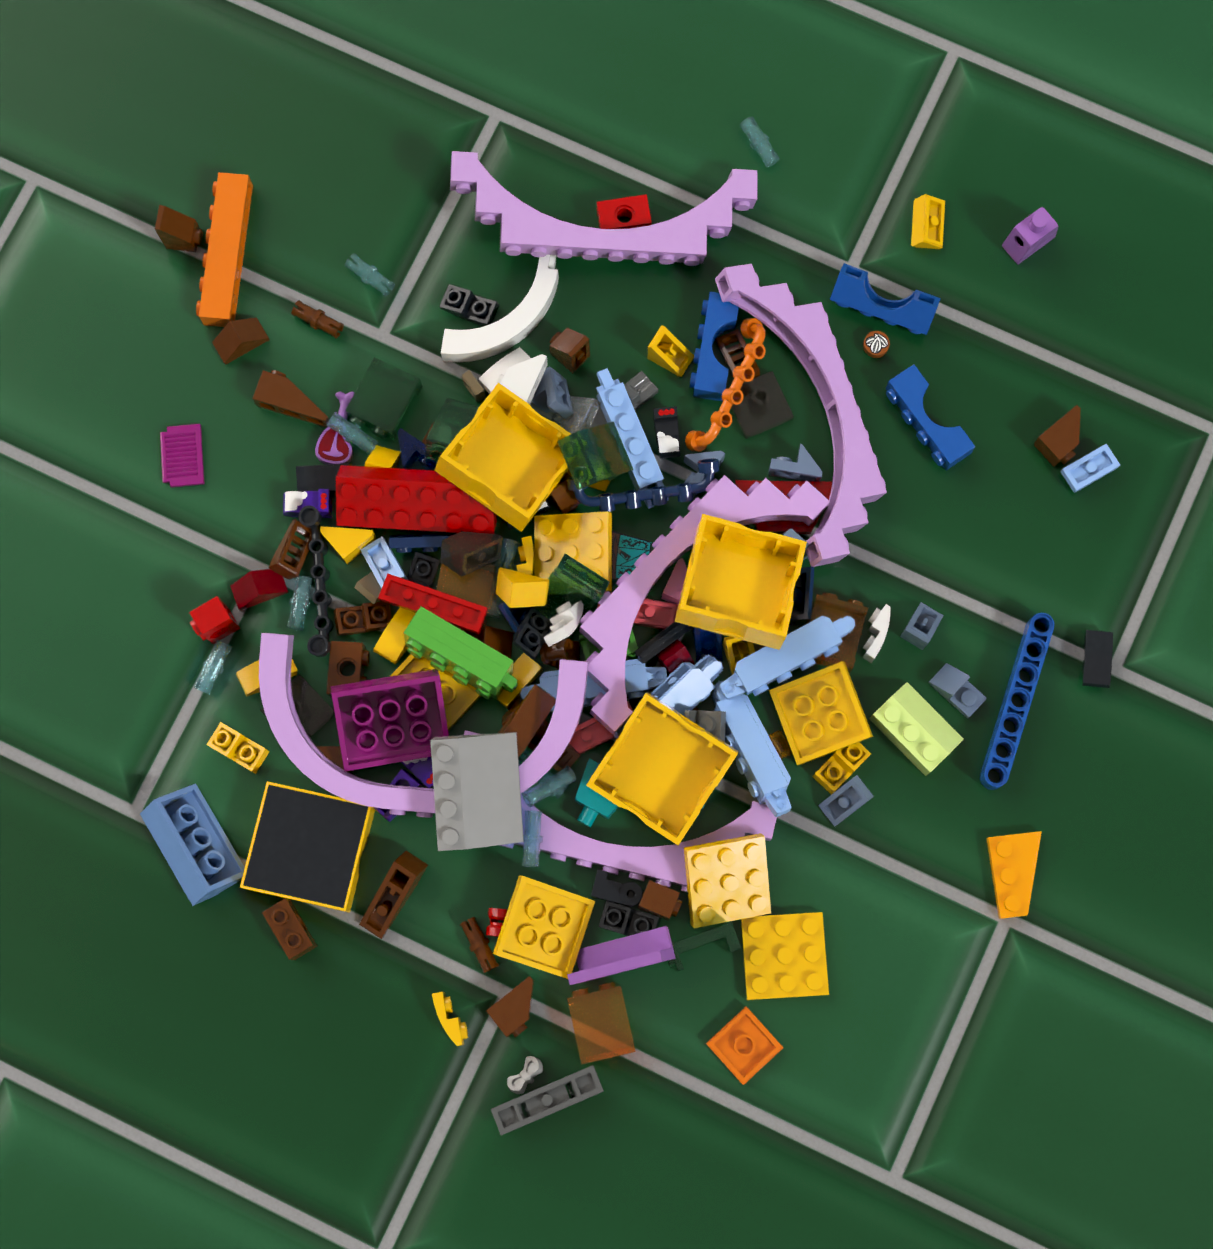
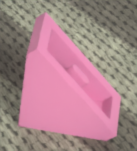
[661,558,687,605]

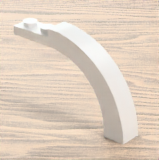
[441,255,559,362]

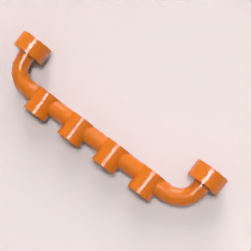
[685,318,766,452]

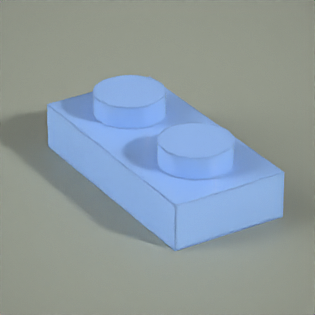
[1060,444,1120,493]
[361,536,408,589]

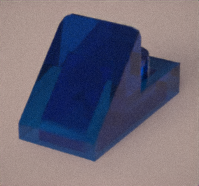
[397,428,440,470]
[693,627,723,665]

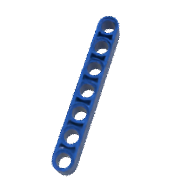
[980,613,1054,790]

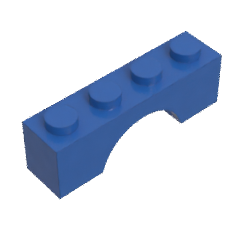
[830,263,940,335]
[689,292,739,401]
[886,364,975,470]

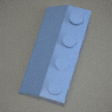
[140,784,245,906]

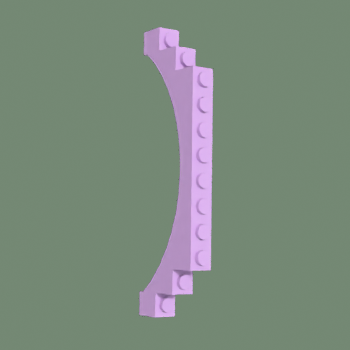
[450,151,757,266]
[715,264,887,567]
[579,475,830,735]
[464,730,777,893]

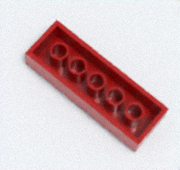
[336,465,497,535]

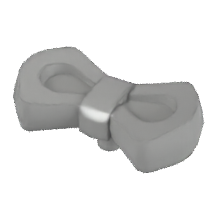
[507,1056,543,1094]

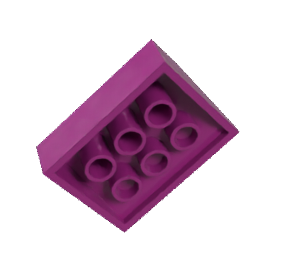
[331,669,449,772]

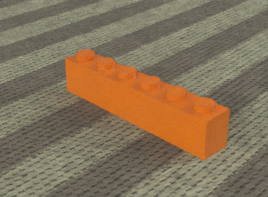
[196,172,253,327]

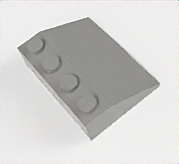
[430,732,524,851]

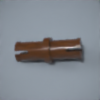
[291,300,344,338]
[460,917,499,973]

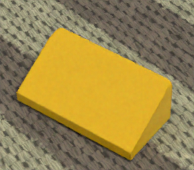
[911,194,945,249]
[497,653,543,709]

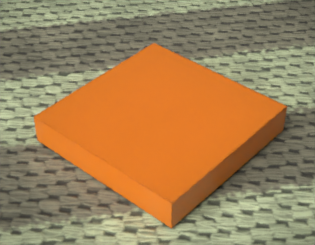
[706,1006,784,1085]

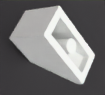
[496,354,548,405]

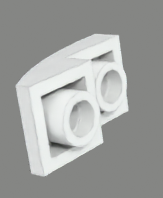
[478,347,531,394]
[544,600,583,647]
[863,604,890,663]

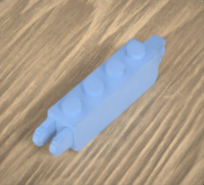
[596,368,669,509]
[719,616,856,699]
[614,654,724,739]
[520,659,667,711]
[711,681,792,817]

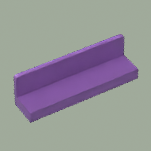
[567,926,676,985]

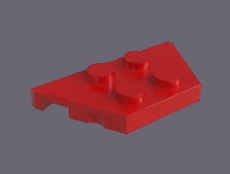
[735,480,832,534]

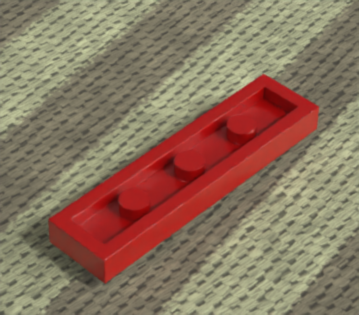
[378,573,488,634]

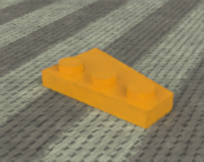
[986,831,1042,919]

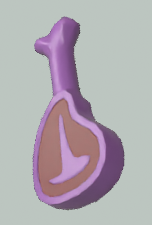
[315,391,357,465]

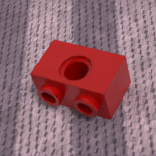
[597,194,652,229]
[189,596,240,644]

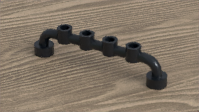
[298,506,334,657]

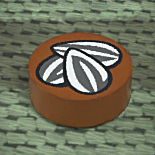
[863,331,890,358]

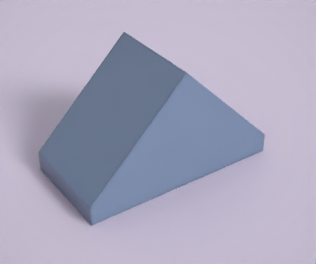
[900,602,944,650]

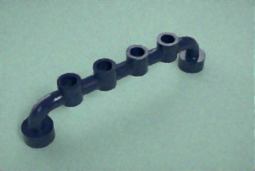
[566,458,720,512]

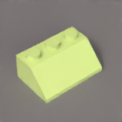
[869,682,963,776]

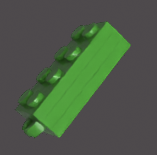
[404,606,518,700]

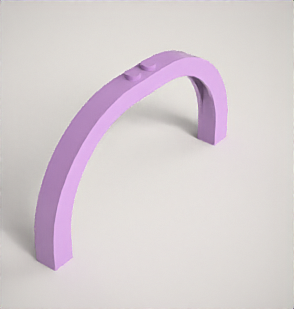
[259,633,589,818]

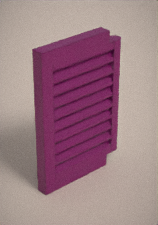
[160,424,205,488]

